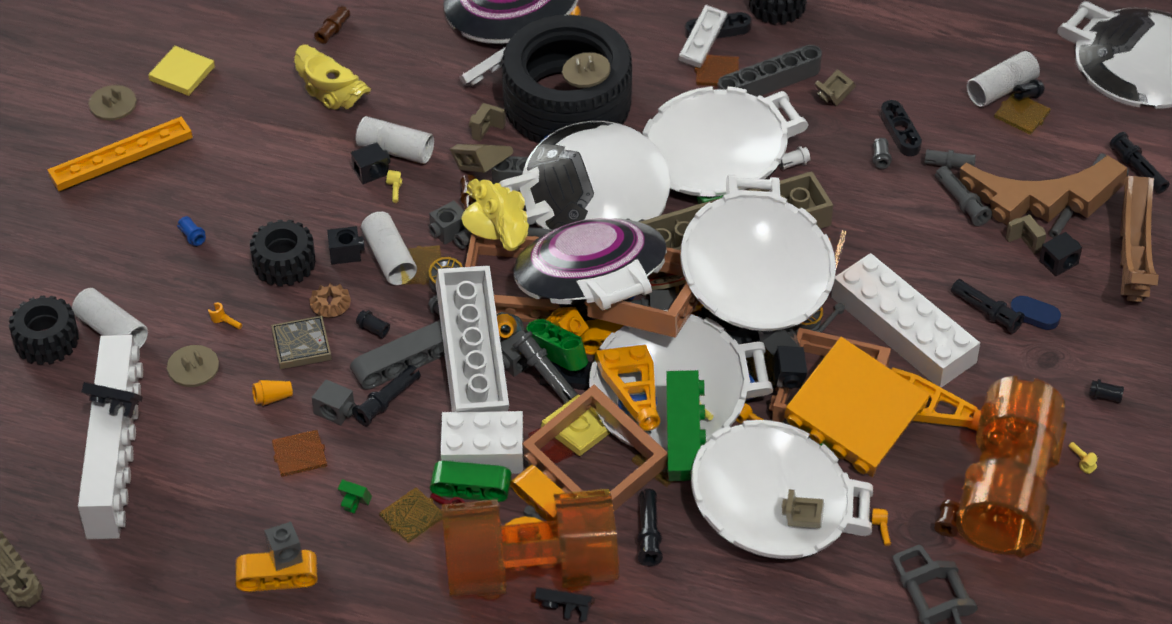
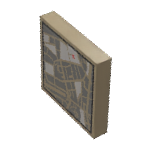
[271,316,332,369]

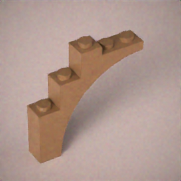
[960,155,1127,226]
[1120,176,1159,302]

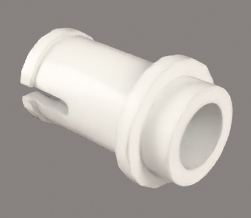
[779,146,810,170]

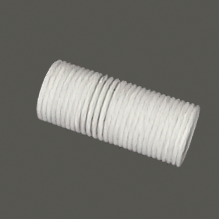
[967,51,1040,107]
[356,116,434,164]
[361,212,417,285]
[72,288,148,349]

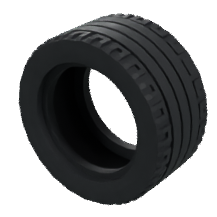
[502,15,632,143]

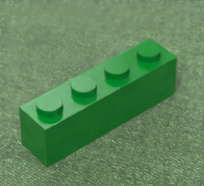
[666,370,706,481]

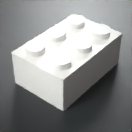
[441,411,523,474]

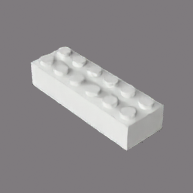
[832,253,980,388]
[436,266,509,412]

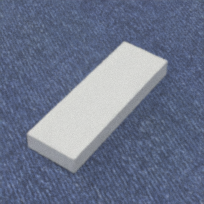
[679,5,727,68]

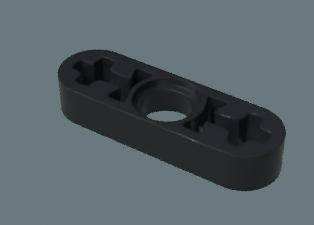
[685,12,751,39]
[880,100,922,156]

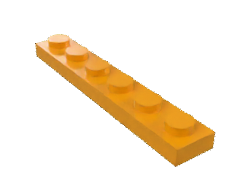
[47,116,193,191]

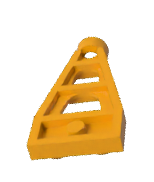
[595,345,661,431]
[891,367,988,432]

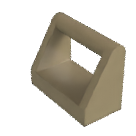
[450,144,513,172]

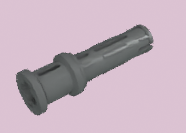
[935,166,992,226]
[512,331,578,404]

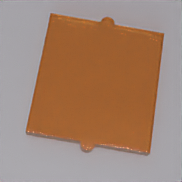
[695,55,740,86]
[272,430,327,477]

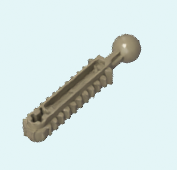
[0,531,43,608]

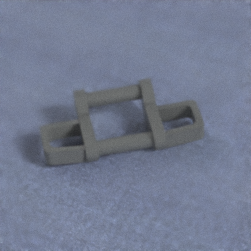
[893,545,978,624]

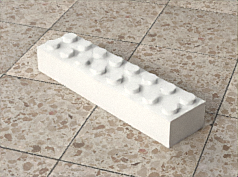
[78,335,143,539]

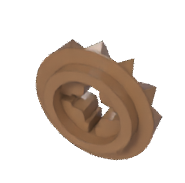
[309,283,351,317]

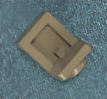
[815,69,856,107]
[469,103,506,141]
[1006,214,1046,254]
[782,489,824,528]

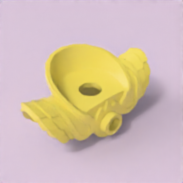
[294,45,371,110]
[461,179,529,251]

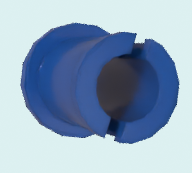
[177,216,206,246]

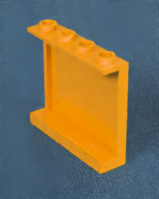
[784,337,930,477]

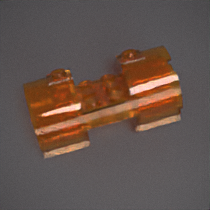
[956,376,1067,558]
[441,489,619,599]

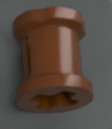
[934,500,965,537]

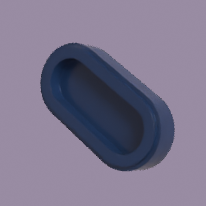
[1010,296,1061,330]

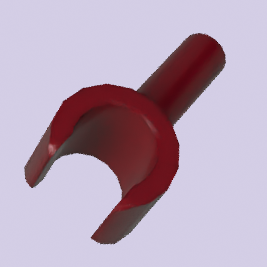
[430,493,465,518]

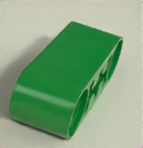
[526,319,588,371]
[430,461,512,502]

